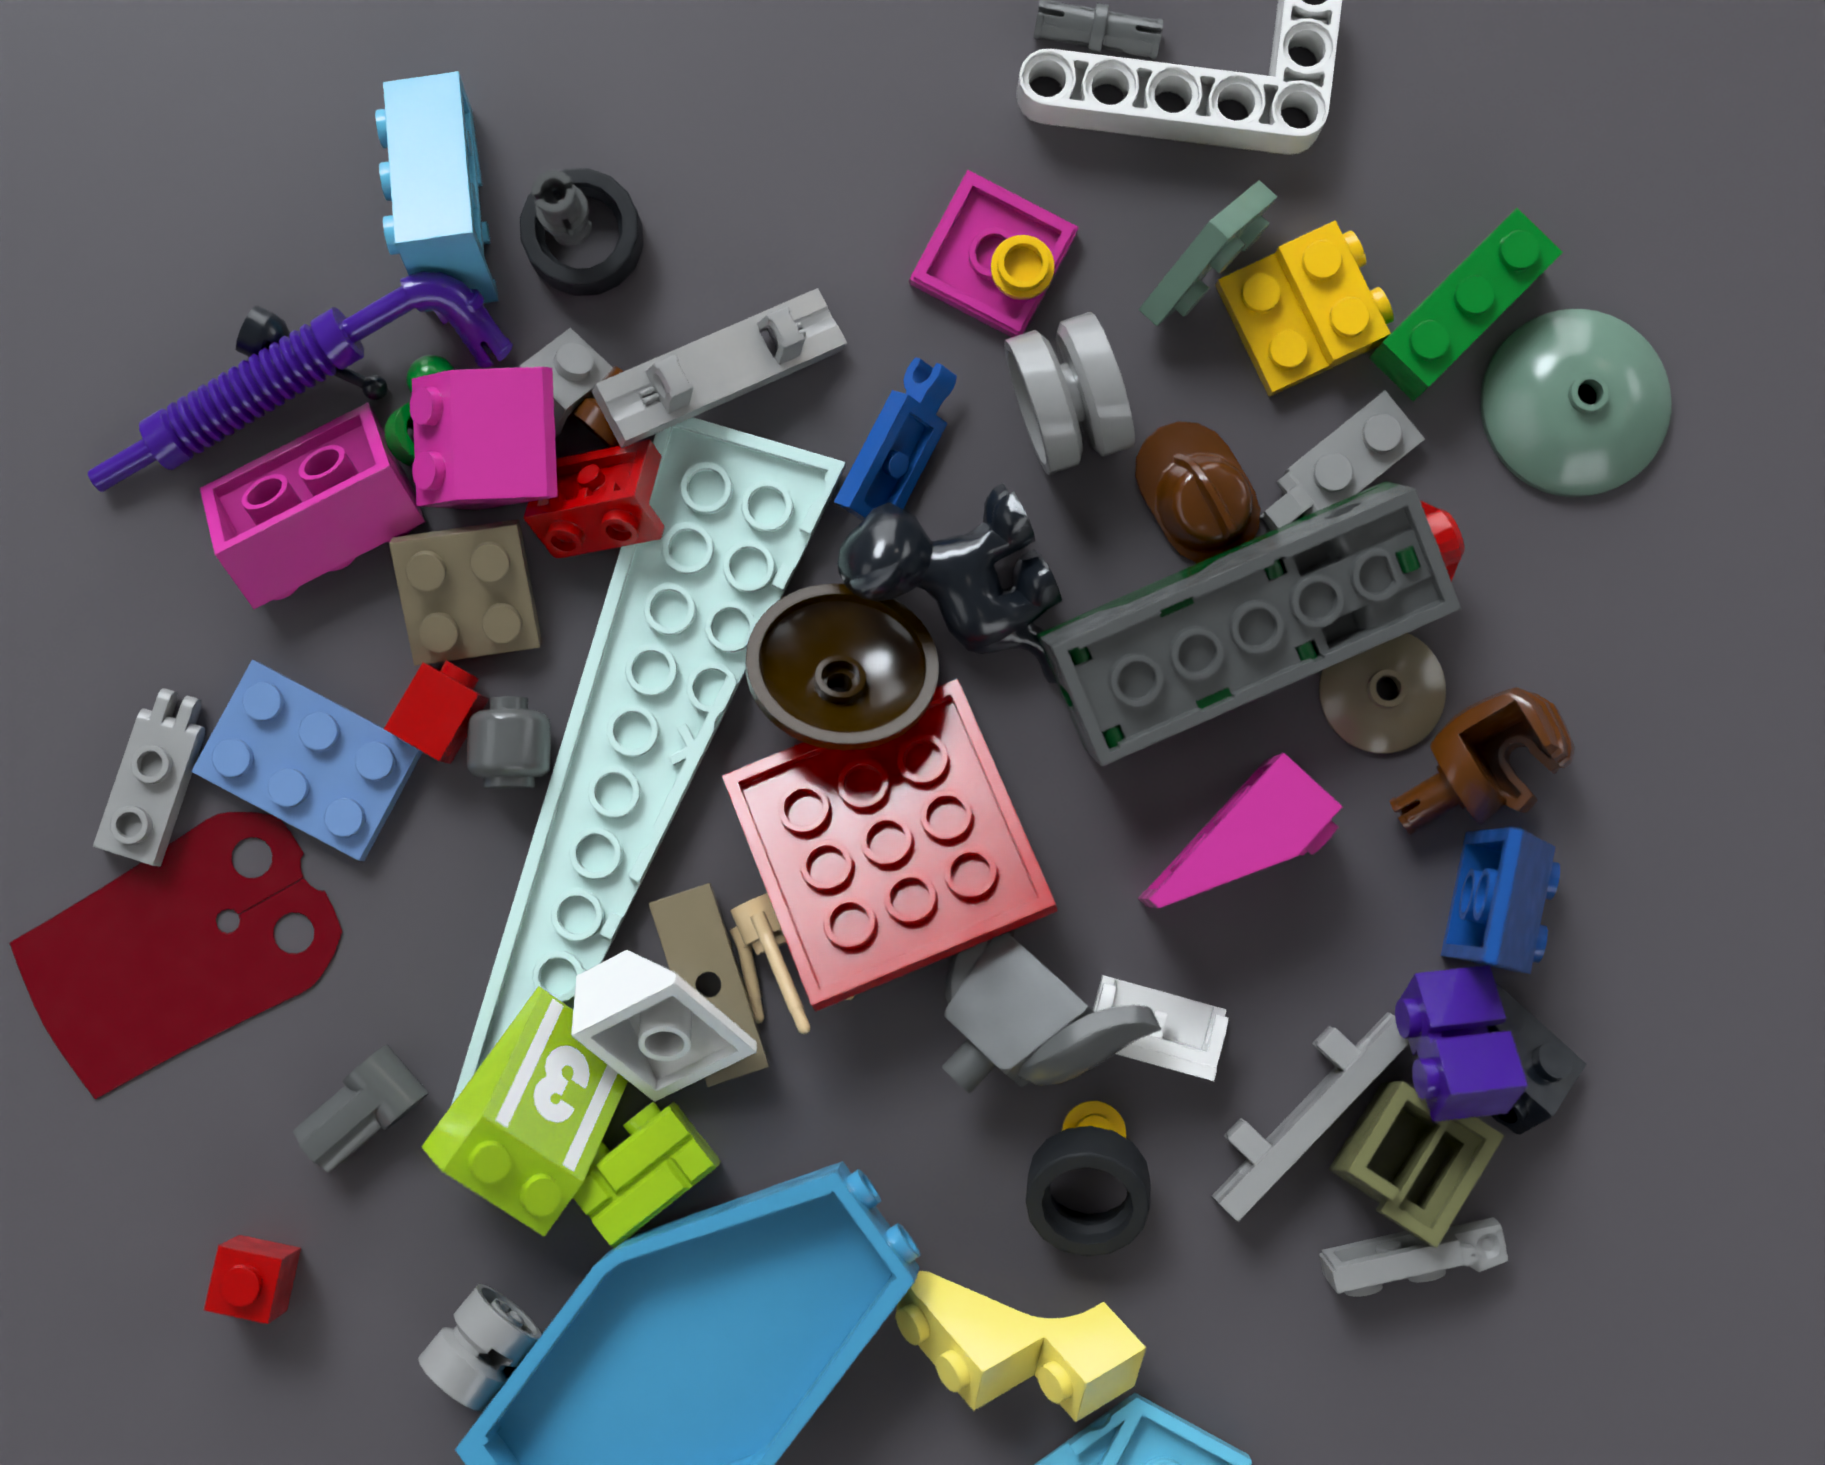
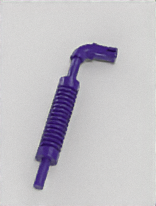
[88,271,513,492]

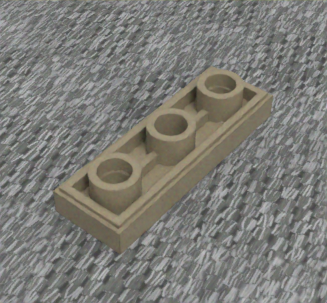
[648,883,770,1087]

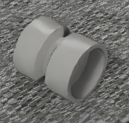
[418,1284,542,1411]

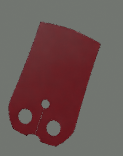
[9,812,343,1099]

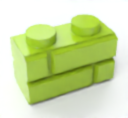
[573,1101,721,1248]

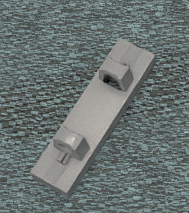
[592,288,847,449]
[1212,1012,1409,1222]

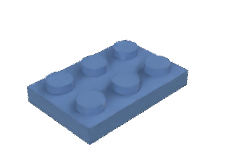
[191,660,423,861]

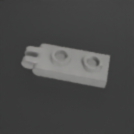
[93,688,205,867]

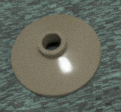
[1319,633,1446,754]

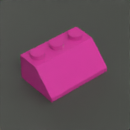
[200,402,425,609]

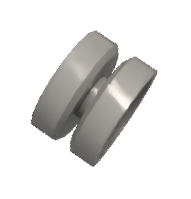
[1004,312,1135,475]

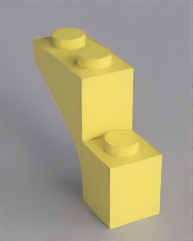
[895,1271,1146,1422]

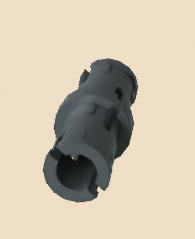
[1033,0,1164,60]
[532,170,592,247]

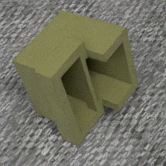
[1328,1081,1504,1248]

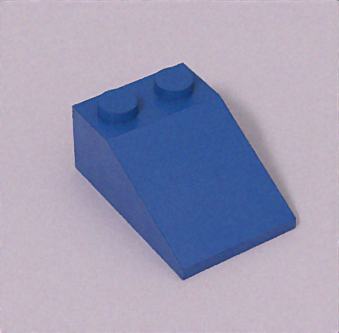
[1441,827,1560,974]

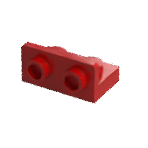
[523,439,665,558]

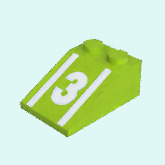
[421,986,628,1237]

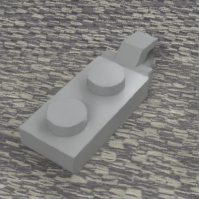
[1260,390,1425,531]
[1319,1217,1508,1297]

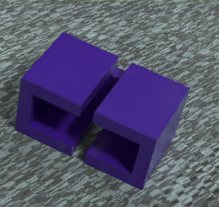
[1395,965,1528,1122]

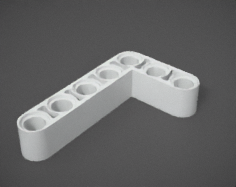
[1017,0,1342,154]

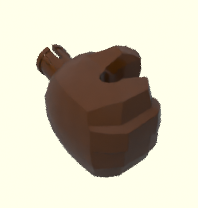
[1389,687,1575,835]

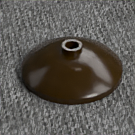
[745,583,939,751]

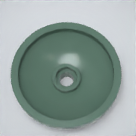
[1480,309,1671,497]

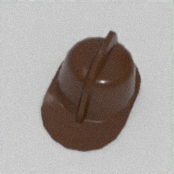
[1135,421,1260,563]

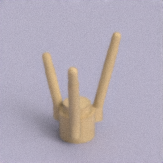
[729,893,854,1034]

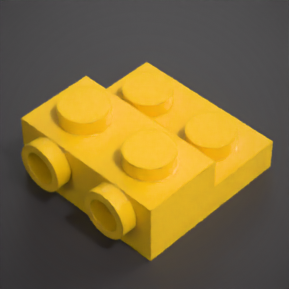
[1215,220,1394,397]

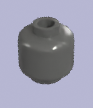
[467,696,551,789]

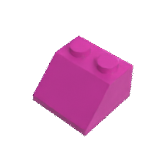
[410,367,558,510]

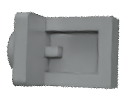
[519,328,613,437]

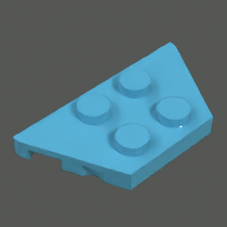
[1034,1392,1252,1465]

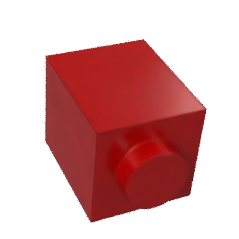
[384,660,489,764]
[203,1235,301,1324]

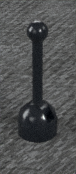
[236,305,388,400]

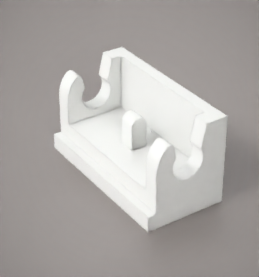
[1093,975,1229,1081]

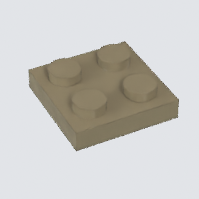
[389,519,542,666]

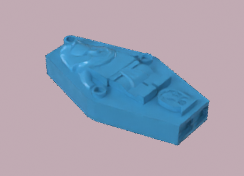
[455,1161,920,1465]

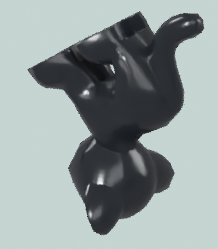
[837,482,1062,683]

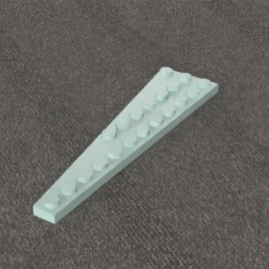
[451,417,846,1105]

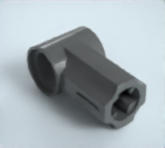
[292,1044,429,1173]

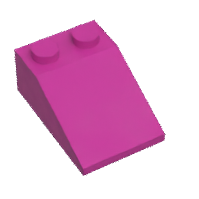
[1138,753,1342,908]

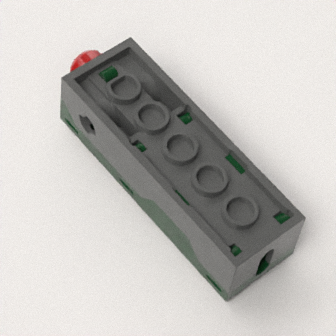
[1037,481,1465,766]

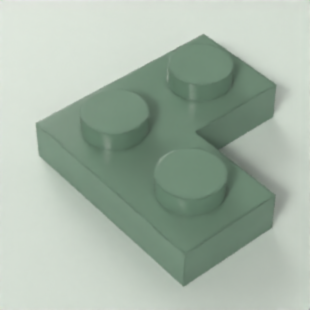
[1138,180,1277,326]

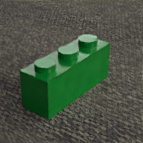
[1369,208,1563,402]

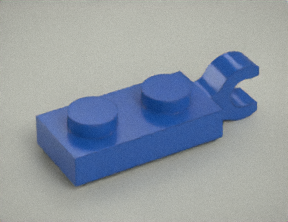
[834,357,957,521]

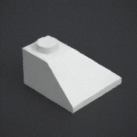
[571,950,757,1102]

